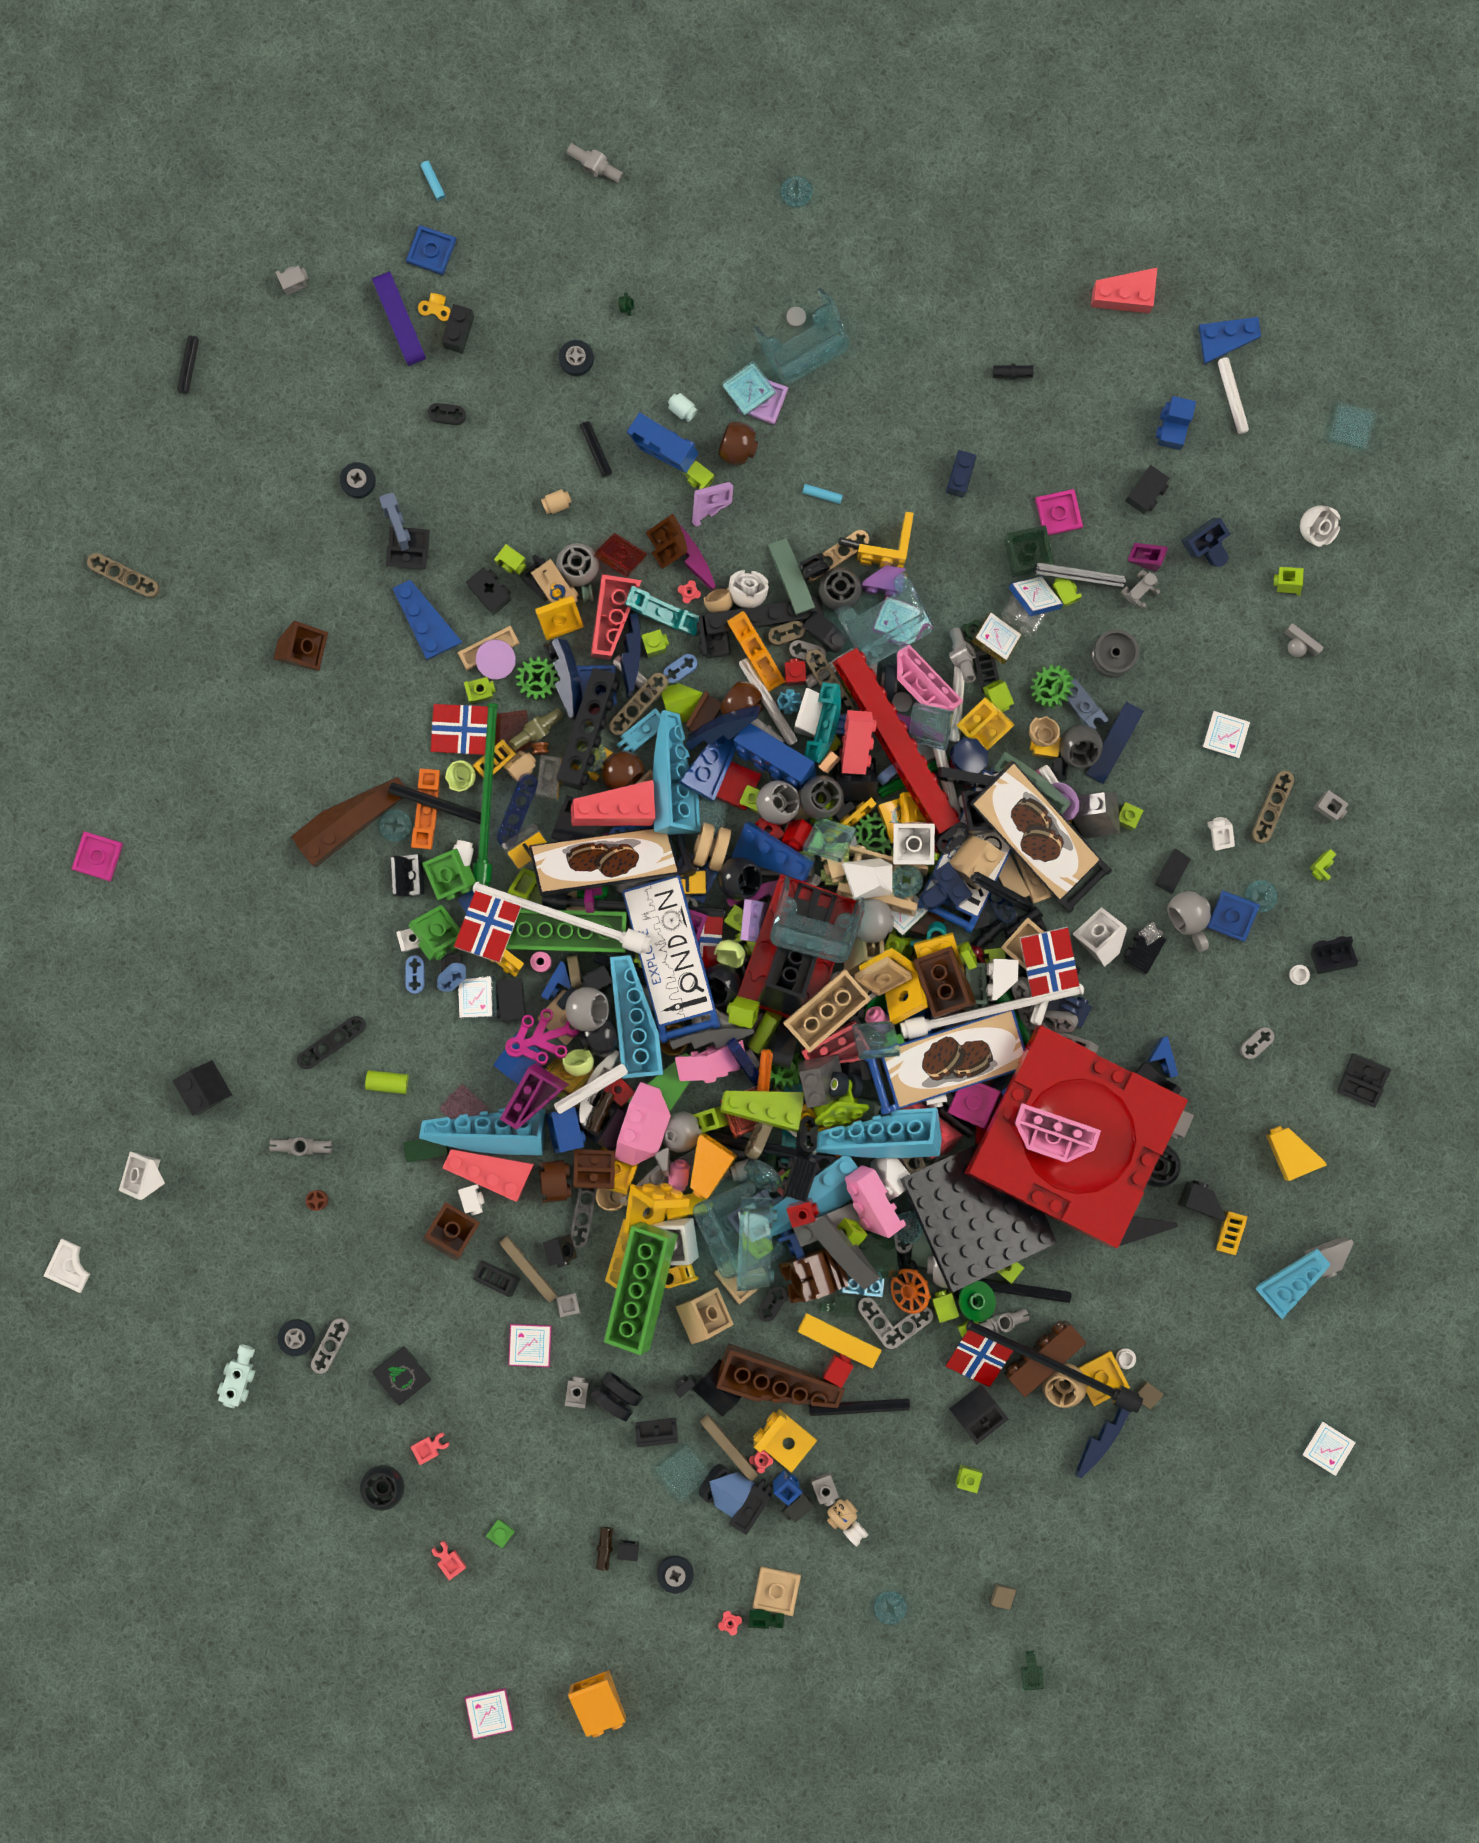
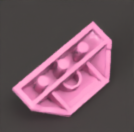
[897,643,963,711]
[615,1082,671,1166]
[1015,1103,1101,1163]

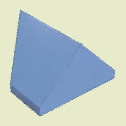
[709,1471,754,1517]

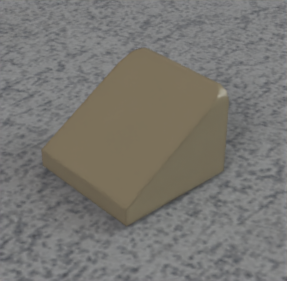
[1137,1381,1164,1409]
[990,1583,1016,1610]

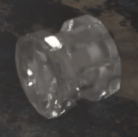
[1138,921,1164,945]

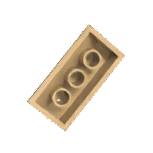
[783,969,871,1053]

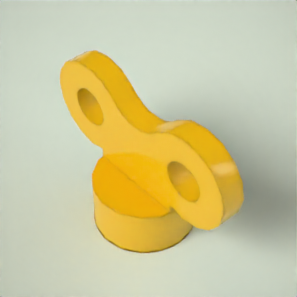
[418,292,451,321]

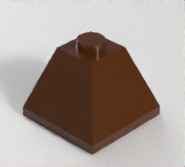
[273,621,328,671]

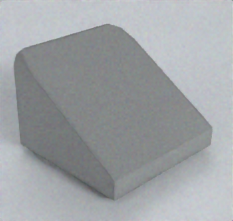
[655,1147,670,1177]

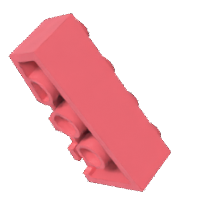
[590,574,642,660]
[571,780,655,826]
[443,1149,535,1202]

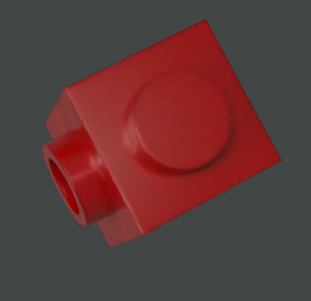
[784,659,806,686]
[755,818,785,840]
[781,818,816,852]
[604,1078,635,1107]
[786,1198,819,1228]
[823,1353,854,1388]

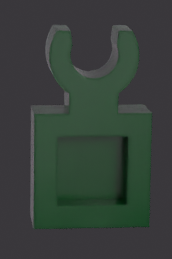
[748,1609,784,1629]

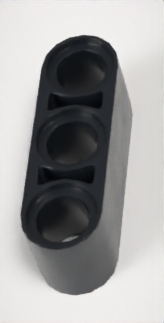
[772,1017,797,1069]

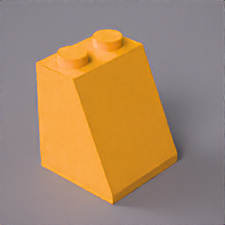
[690,1133,738,1199]
[568,1670,626,1737]

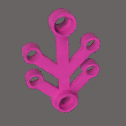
[505,1009,580,1065]

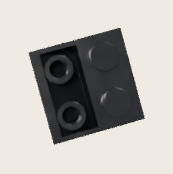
[835,758,877,801]
[551,795,599,841]
[949,1384,1009,1445]

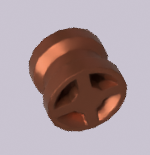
[306,1190,328,1211]

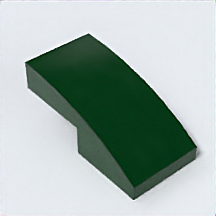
[403,1139,449,1163]

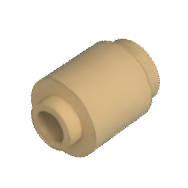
[541,489,572,514]

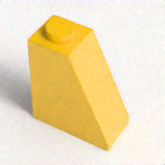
[1266,1126,1326,1181]

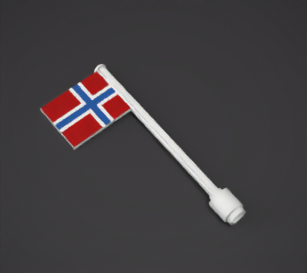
[454,882,651,963]
[900,927,1084,1040]

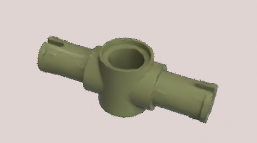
[509,708,564,750]

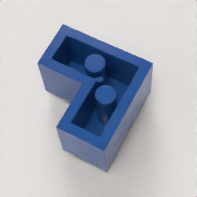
[1155,396,1196,450]

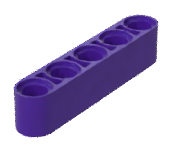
[372,271,426,366]

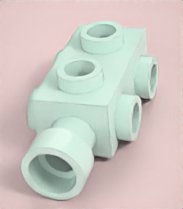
[217,1344,255,1408]

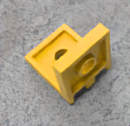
[856,512,914,568]
[859,948,928,1024]
[624,1183,690,1234]
[753,1409,817,1473]

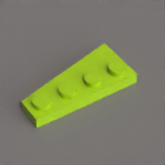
[720,1091,804,1132]

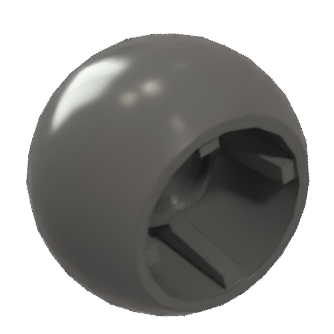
[818,567,862,611]
[1059,725,1103,768]
[800,775,844,819]

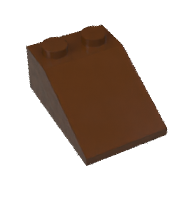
[914,946,977,1018]

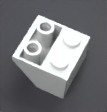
[986,959,1019,1001]

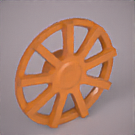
[891,1268,931,1314]

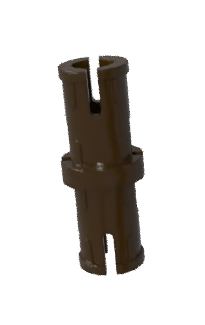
[586,1091,615,1133]
[596,1526,614,1571]

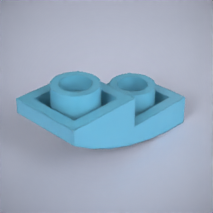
[839,1275,885,1297]

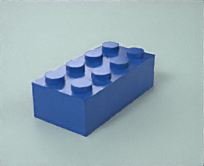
[734,723,816,791]

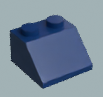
[494,1033,549,1085]
[545,1107,586,1154]

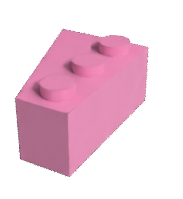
[675,1040,747,1083]
[844,1165,906,1238]

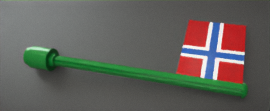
[430,703,499,887]

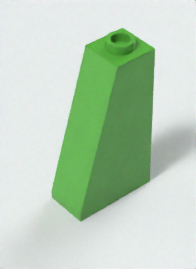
[628,1053,691,1112]

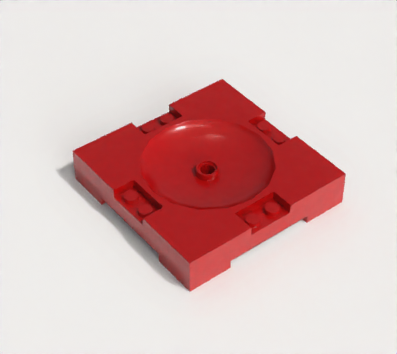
[965,1025,1188,1249]

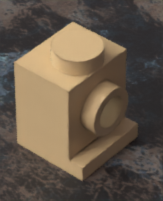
[503,750,536,784]
[821,851,846,883]

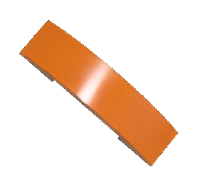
[411,768,440,850]

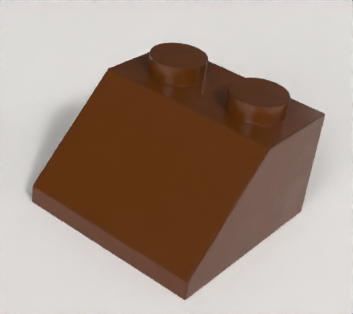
[422,1202,480,1261]

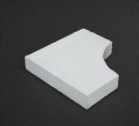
[44,1239,90,1293]

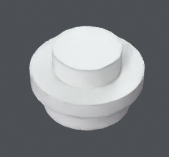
[1289,965,1310,985]
[1115,1348,1136,1369]

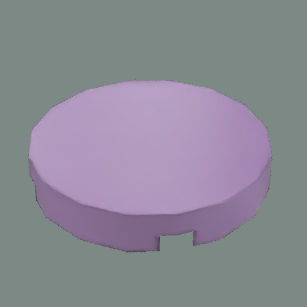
[475,639,516,679]

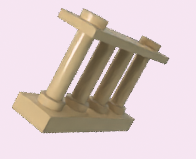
[837,845,928,917]

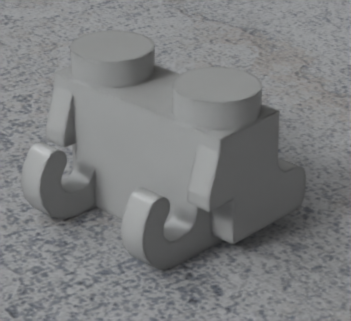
[1120,569,1160,609]

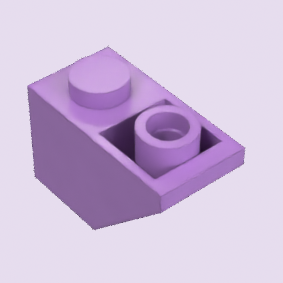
[862,565,906,598]

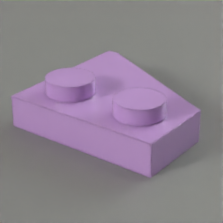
[692,482,733,527]
[740,899,768,942]

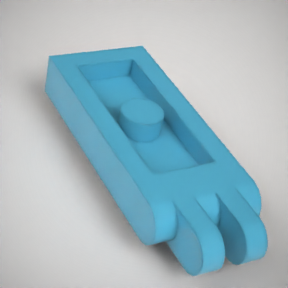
[616,708,661,753]

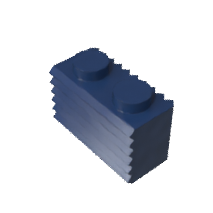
[946,450,977,498]

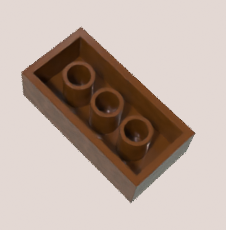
[1004,1321,1086,1397]

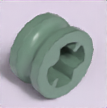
[581,584,594,603]

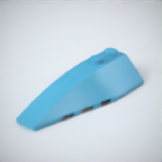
[653,710,700,835]
[610,955,663,1079]
[419,1108,546,1156]
[815,1108,942,1158]
[762,1155,858,1239]

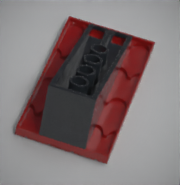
[737,874,856,1018]

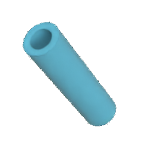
[420,161,446,201]
[802,484,843,504]

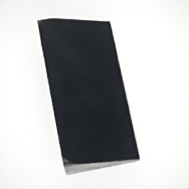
[1154,849,1191,894]

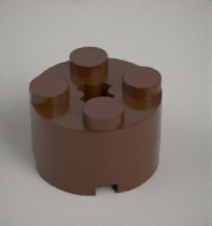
[539,1160,571,1203]

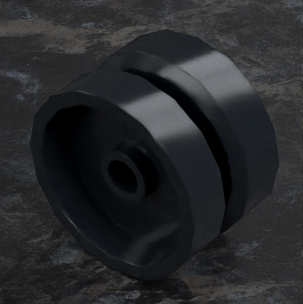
[591,1371,644,1422]

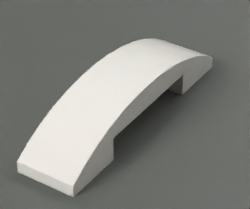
[579,1051,621,1129]

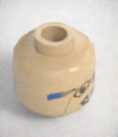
[827,1499,858,1530]

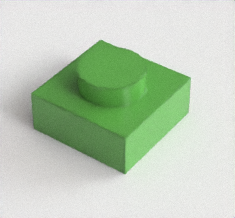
[486,1519,515,1548]

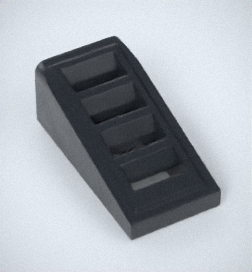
[973,649,999,694]
[473,1261,521,1297]

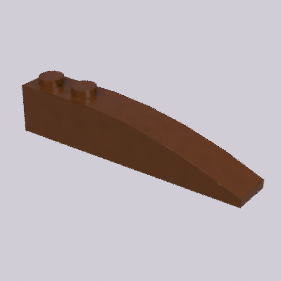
[291,777,405,867]
[716,1343,845,1408]

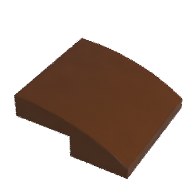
[646,514,688,569]
[573,1149,615,1189]

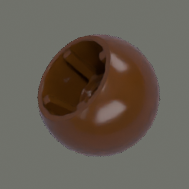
[718,422,758,466]
[720,681,763,717]
[601,750,644,790]

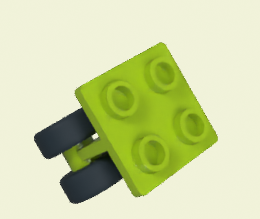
[814,1072,869,1127]

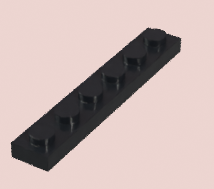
[703,596,824,636]

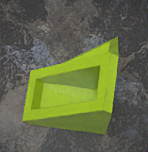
[661,683,703,723]
[507,867,542,905]

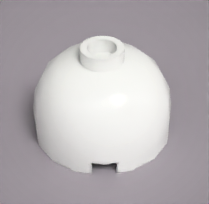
[1300,506,1341,547]
[729,570,769,608]

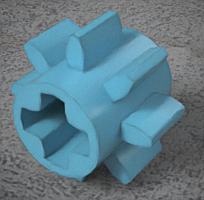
[777,689,802,714]

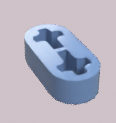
[663,654,697,684]
[877,764,897,786]
[405,955,425,994]
[437,963,466,992]

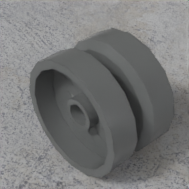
[1091,629,1139,678]

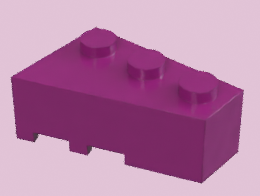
[500,1064,570,1130]

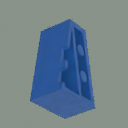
[627,412,699,473]

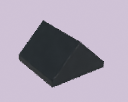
[961,791,995,836]
[692,1359,741,1417]

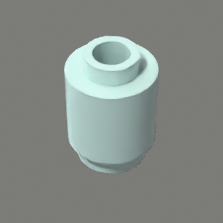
[668,393,698,422]

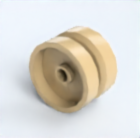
[692,822,731,872]

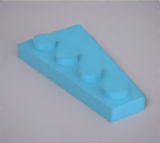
[1255,1249,1330,1319]

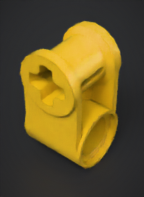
[665,1262,699,1288]

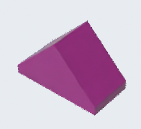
[1128,543,1168,572]

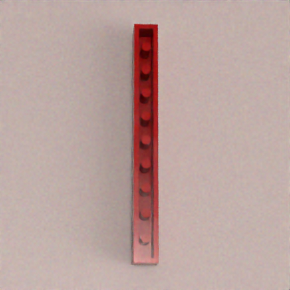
[832,648,960,836]

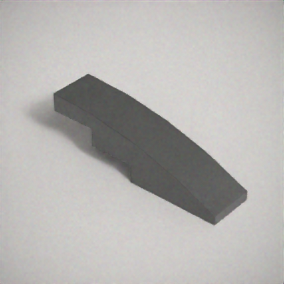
[670,1025,754,1049]
[809,1214,881,1290]

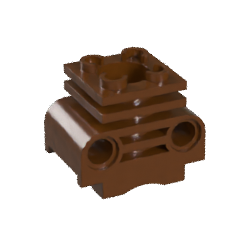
[778,1248,849,1303]

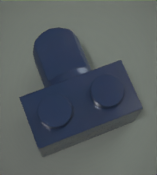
[1181,518,1231,567]
[922,862,973,910]
[1046,996,1092,1029]

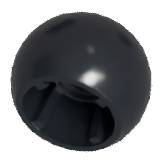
[718,857,762,901]
[705,964,742,1008]
[578,1016,619,1057]
[1147,1145,1181,1188]
[360,1465,405,1511]

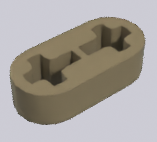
[768,621,805,646]
[567,955,583,989]

